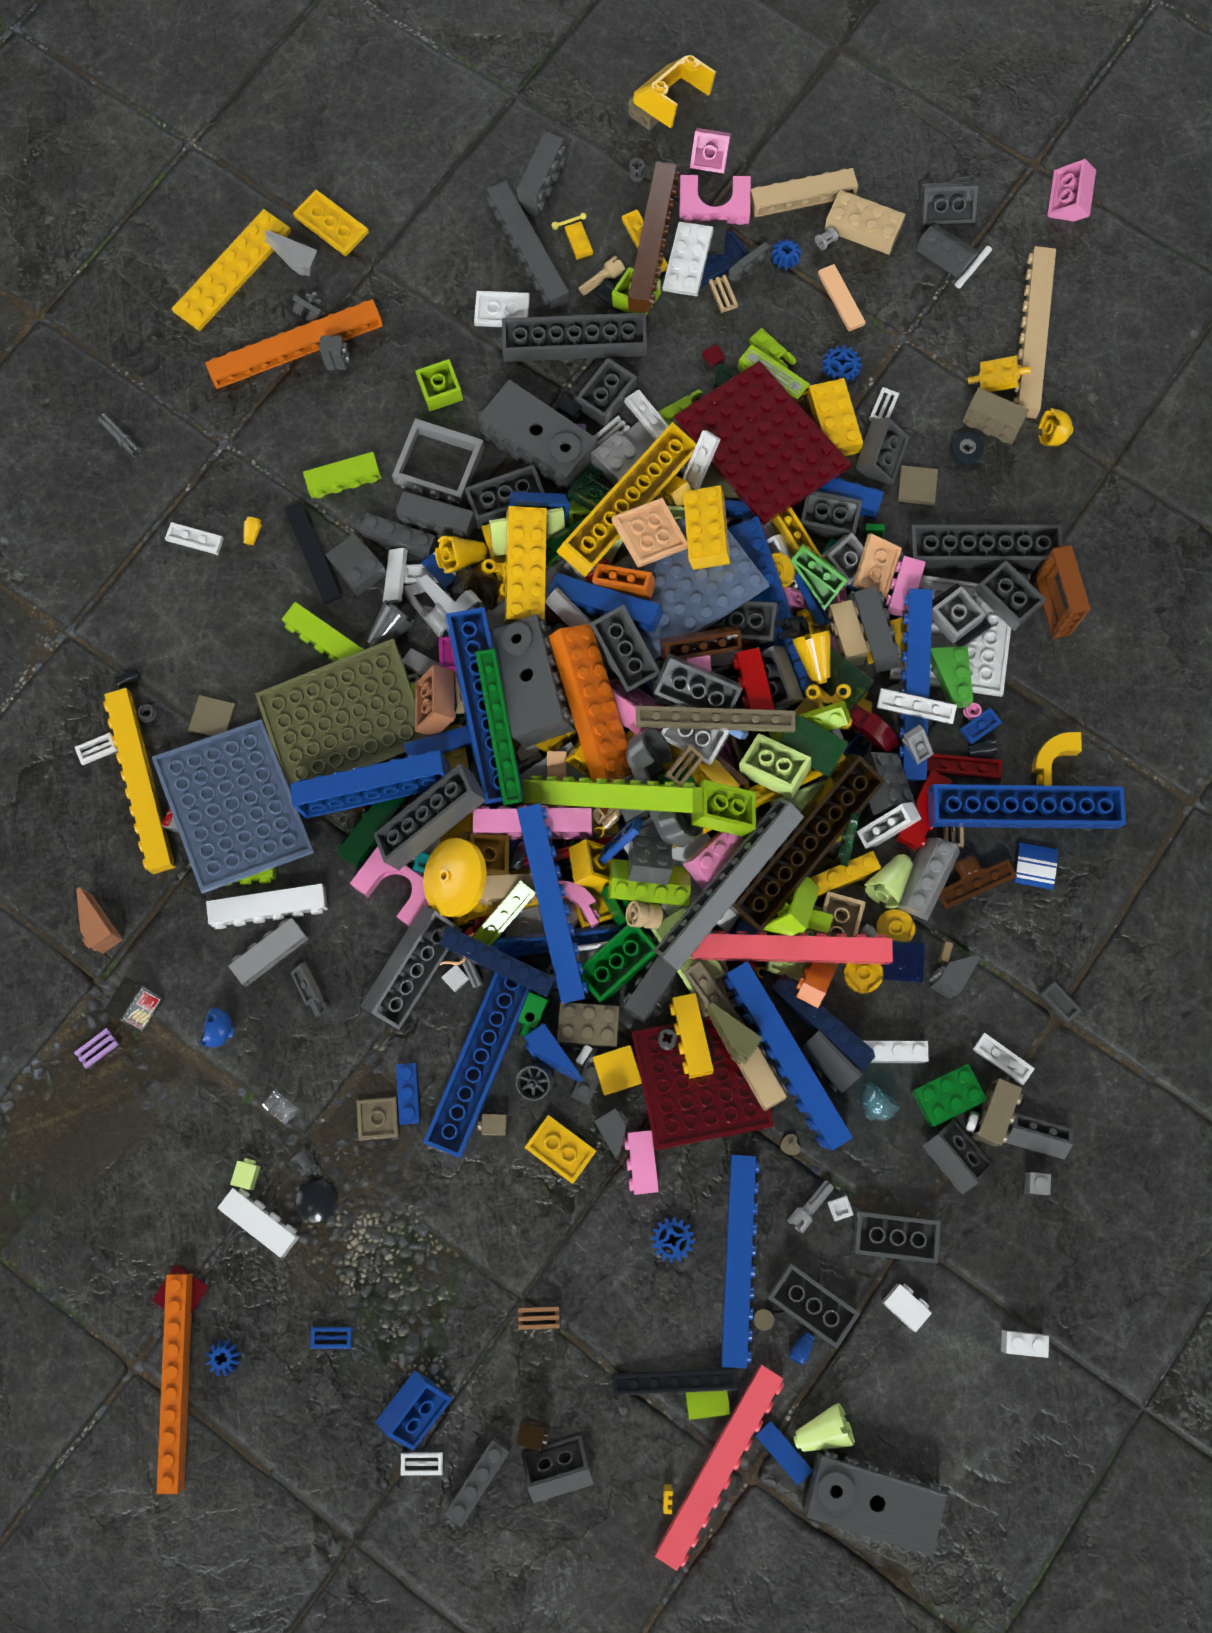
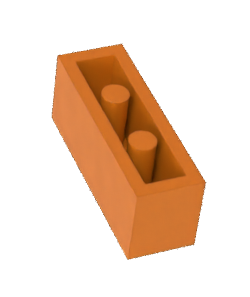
[592,563,656,600]
[796,963,838,1008]

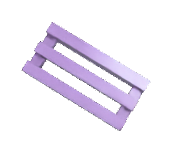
[74,1028,119,1069]

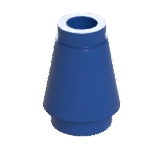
[789,1332,815,1366]

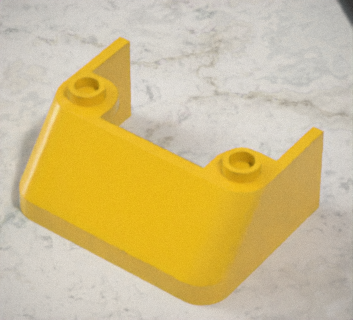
[633,55,716,128]

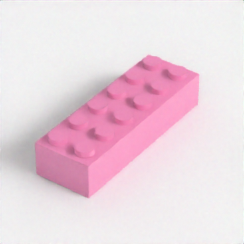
[473,805,593,840]

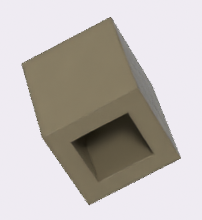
[478,1114,508,1136]

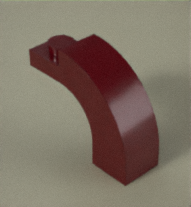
[849,703,899,753]

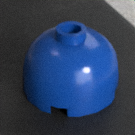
[200,1007,235,1048]

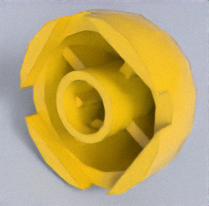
[1038,408,1073,446]

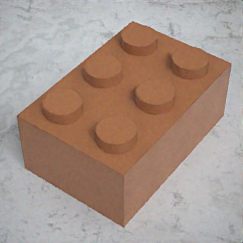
[415,664,456,736]

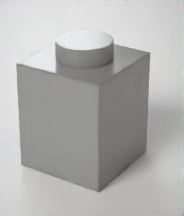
[1024,1172,1051,1195]

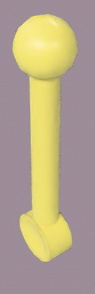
[552,213,587,230]

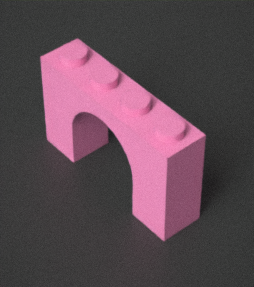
[679,175,751,225]
[350,846,431,927]

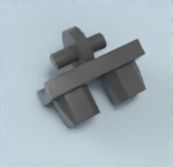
[292,292,327,322]

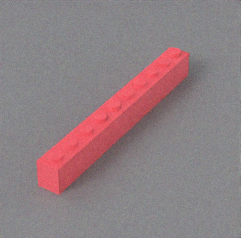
[691,931,893,964]
[655,1364,784,1571]

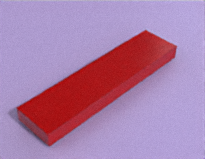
[927,753,1002,780]

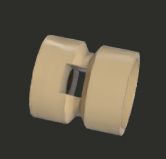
[626,901,663,929]

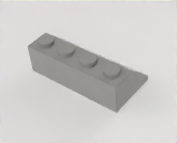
[896,838,960,921]

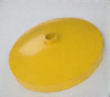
[423,838,487,917]

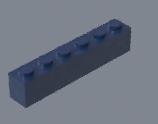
[439,926,556,999]
[771,973,875,1071]

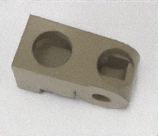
[628,97,659,130]

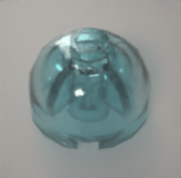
[860,1083,901,1121]

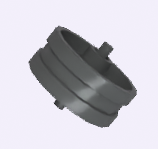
[515,1062,553,1101]

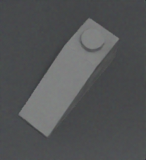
[265,230,317,276]

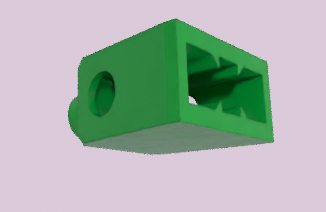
[518,991,552,1037]

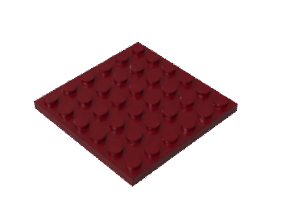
[631,1010,774,1151]

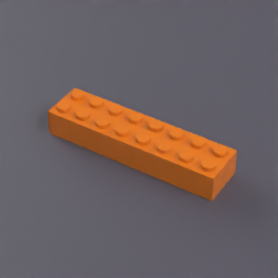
[548,624,632,782]

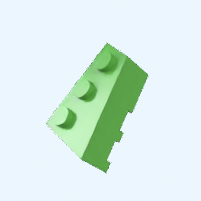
[791,543,848,610]
[930,646,973,708]

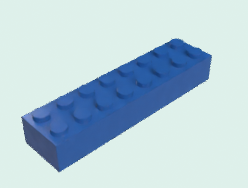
[290,750,451,819]

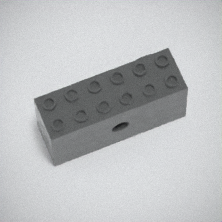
[478,380,597,493]
[489,614,575,747]
[803,1449,947,1557]

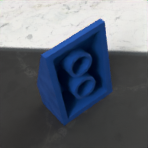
[524,1023,583,1083]

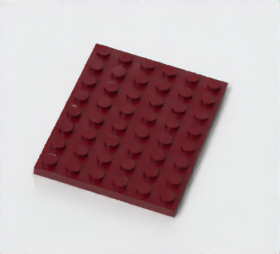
[673,361,851,525]

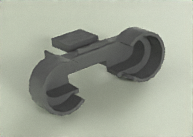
[621,728,703,848]

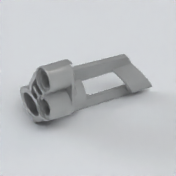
[403,575,484,637]

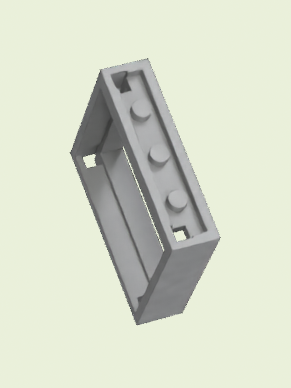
[392,419,485,505]

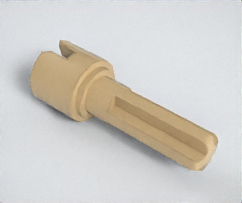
[579,255,625,295]

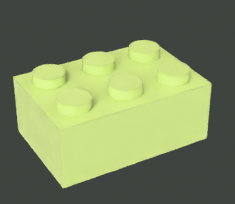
[739,733,811,799]

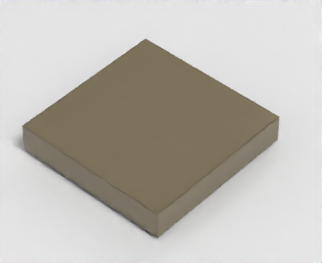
[897,465,938,505]
[188,695,236,737]
[356,1097,399,1141]

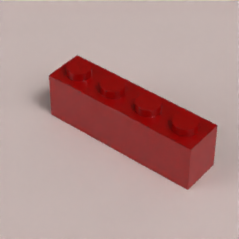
[732,647,775,710]
[895,770,952,851]

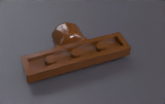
[939,855,1017,910]

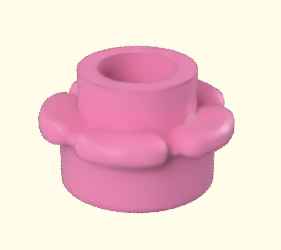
[963,703,982,721]

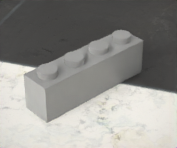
[228,918,309,987]

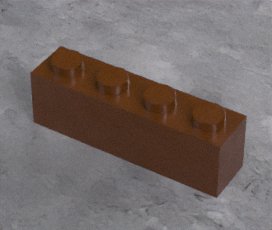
[659,626,742,660]

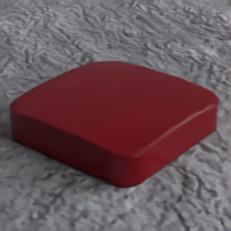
[702,345,725,367]

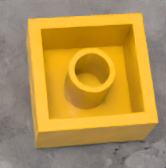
[569,839,614,892]

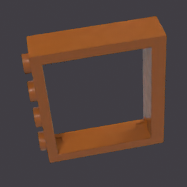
[1035,545,1091,639]

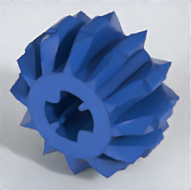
[771,238,802,270]
[205,1340,241,1376]

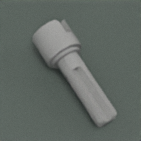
[787,1180,834,1234]

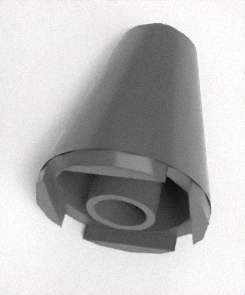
[366,599,415,648]

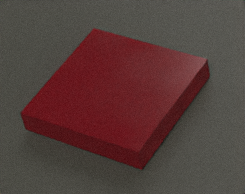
[152,1264,210,1313]

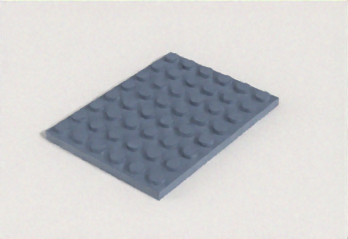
[589,517,770,661]
[152,719,314,894]

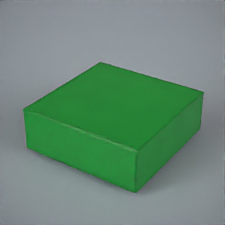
[863,524,885,538]

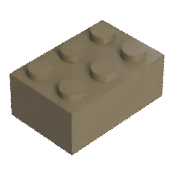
[963,387,1029,444]
[557,1002,619,1048]
[971,1079,1023,1147]

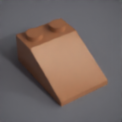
[76,887,123,954]

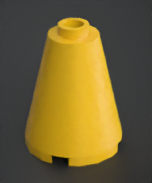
[435,535,488,573]
[792,630,830,685]

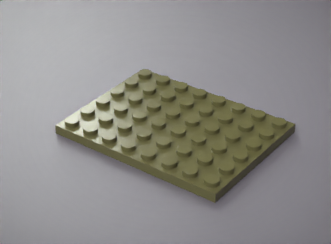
[255,639,428,793]

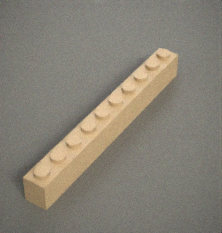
[1013,246,1056,419]

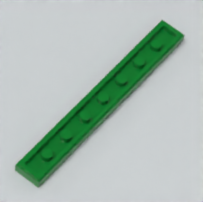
[475,648,523,806]

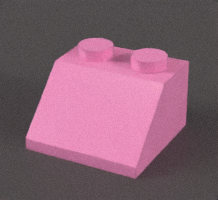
[690,128,731,173]

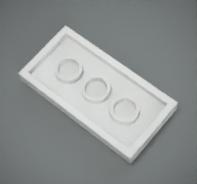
[662,222,714,296]

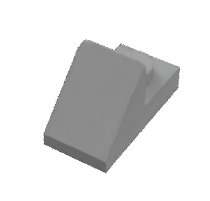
[902,725,934,764]

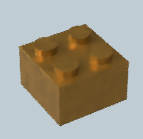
[467,834,509,875]

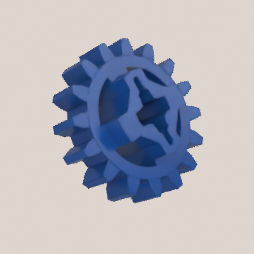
[822,345,862,384]
[651,1217,695,1263]

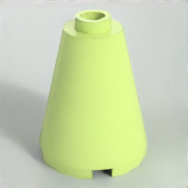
[865,854,913,909]
[794,1403,855,1452]

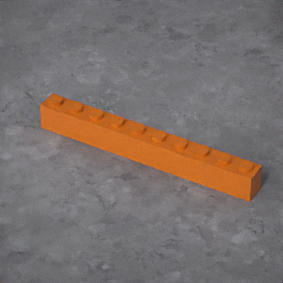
[205,299,383,389]
[157,1274,193,1494]

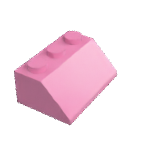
[1048,159,1096,221]

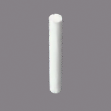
[955,246,992,288]

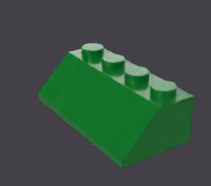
[580,924,658,1002]

